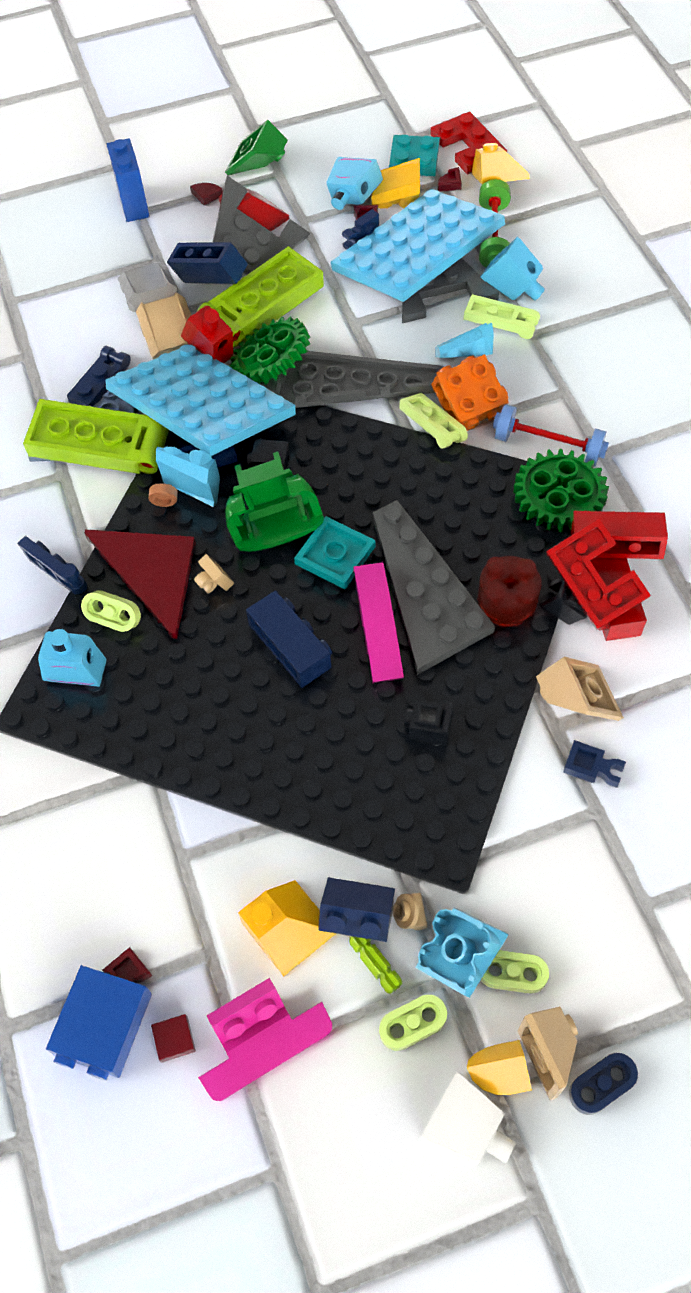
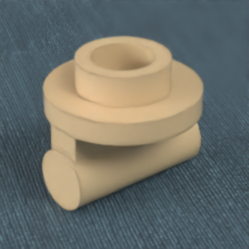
[393,893,428,930]

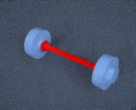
[493,404,609,467]

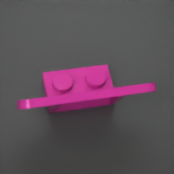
[198,978,332,1101]

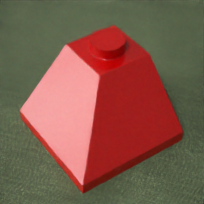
[219,188,290,232]

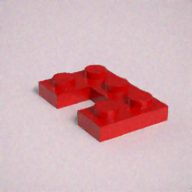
[431,111,507,175]
[546,518,651,630]

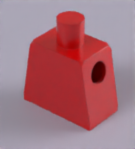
[181,305,234,363]

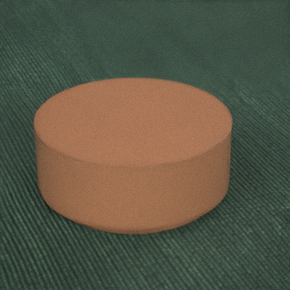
[148,484,178,507]

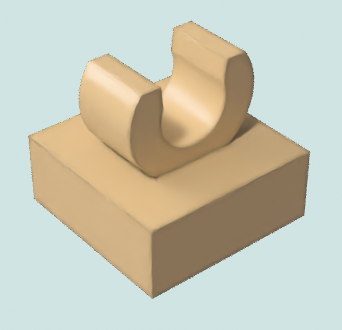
[194,554,234,593]

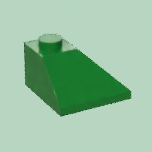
[225,120,288,176]

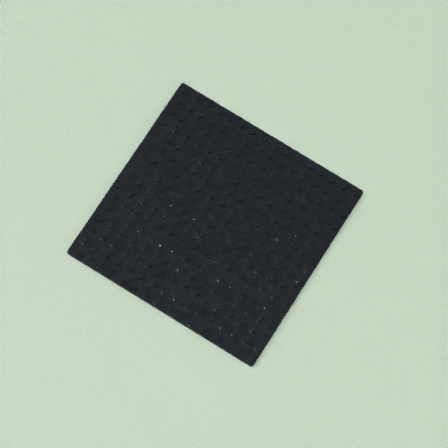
[0,405,571,894]

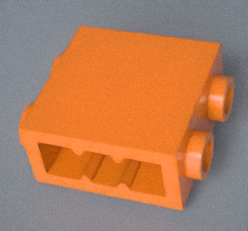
[431,354,509,431]

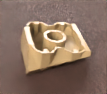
[136,292,191,359]

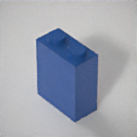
[106,138,150,222]
[45,965,152,1081]

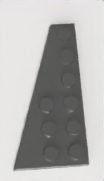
[274,351,444,408]
[373,500,495,675]

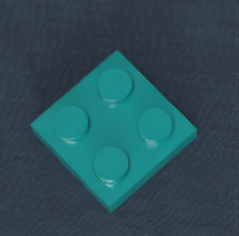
[389,135,440,176]
[294,516,376,589]

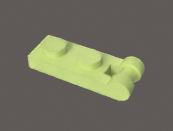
[463,294,540,339]
[399,393,468,448]

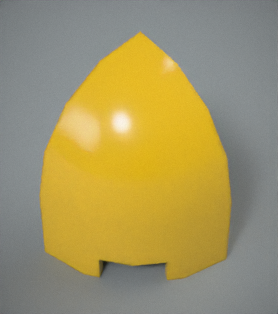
[467,1040,532,1095]

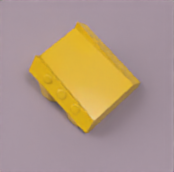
[372,158,420,209]

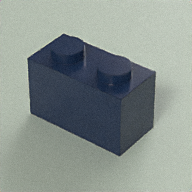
[318,877,395,942]

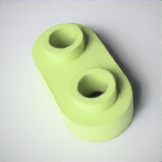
[81,590,141,632]
[481,950,549,994]
[379,995,447,1051]

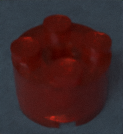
[477,556,541,626]

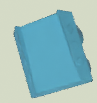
[435,323,494,358]
[156,446,220,507]
[415,907,509,998]

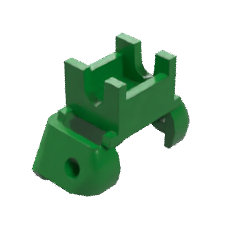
[225,452,324,551]

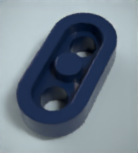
[569,1053,638,1115]

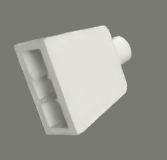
[420,1072,516,1166]

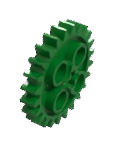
[229,316,311,385]
[513,449,609,532]

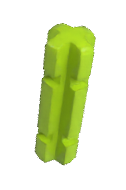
[349,936,402,994]

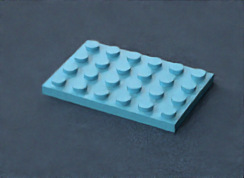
[331,189,505,302]
[105,345,296,456]

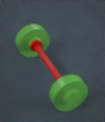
[479,179,511,268]

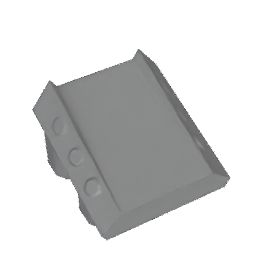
[118,262,178,312]

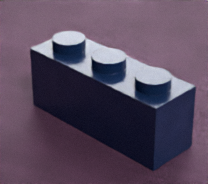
[167,242,248,284]
[246,590,332,688]

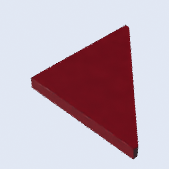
[84,529,196,639]

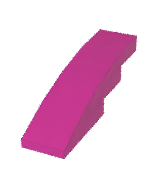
[353,562,404,683]

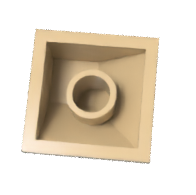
[536,657,624,721]
[517,1006,578,1101]

